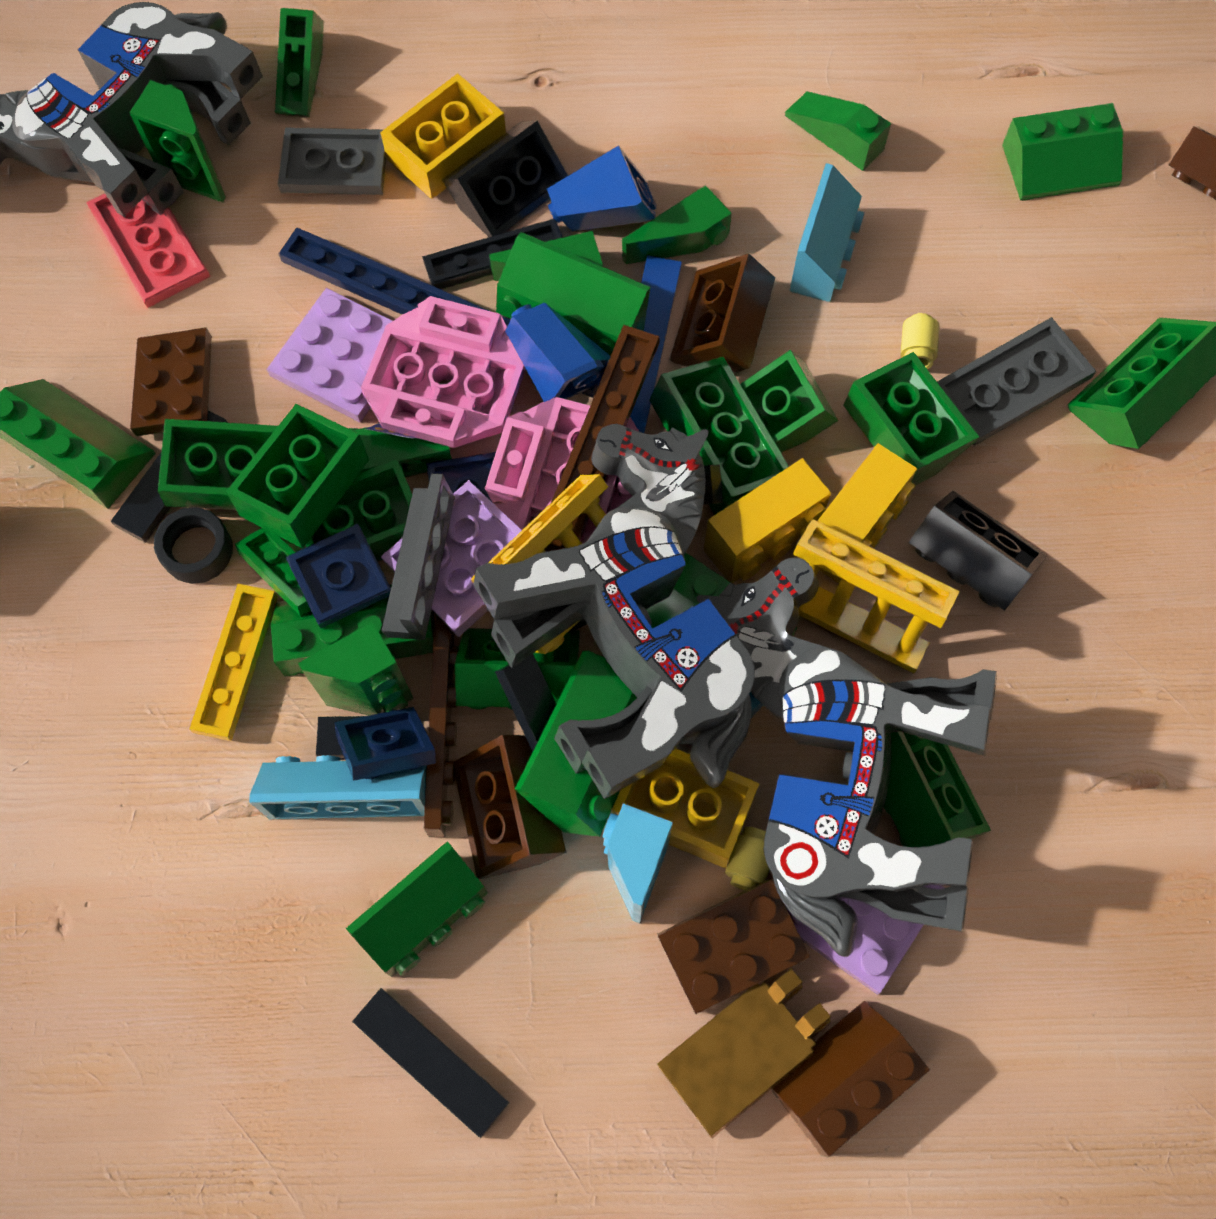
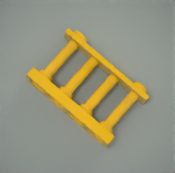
[471,474,608,654]
[793,519,960,674]

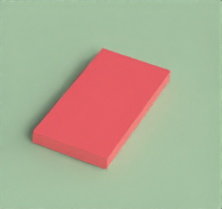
[86,193,210,308]

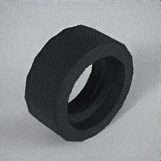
[154,507,233,584]

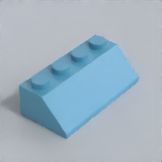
[249,755,427,820]

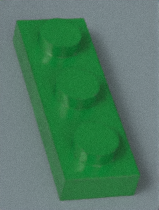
[235,528,311,617]

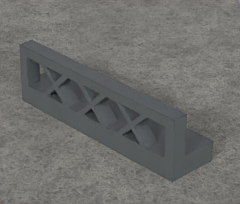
[382,474,455,640]

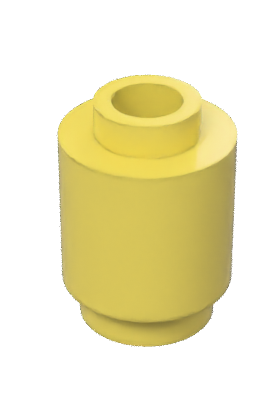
[901,313,940,369]
[725,827,770,891]

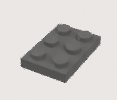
[278,128,387,195]

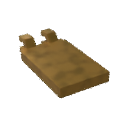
[657,969,831,1139]

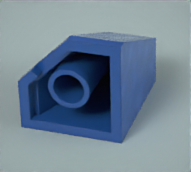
[547,145,657,232]
[505,303,610,402]

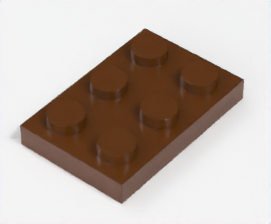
[130,327,212,436]
[657,878,810,1014]

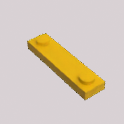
[189,584,278,742]

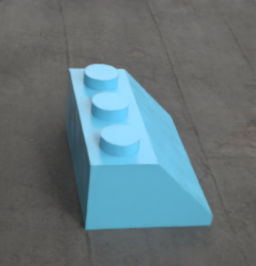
[790,163,865,302]
[603,804,673,923]

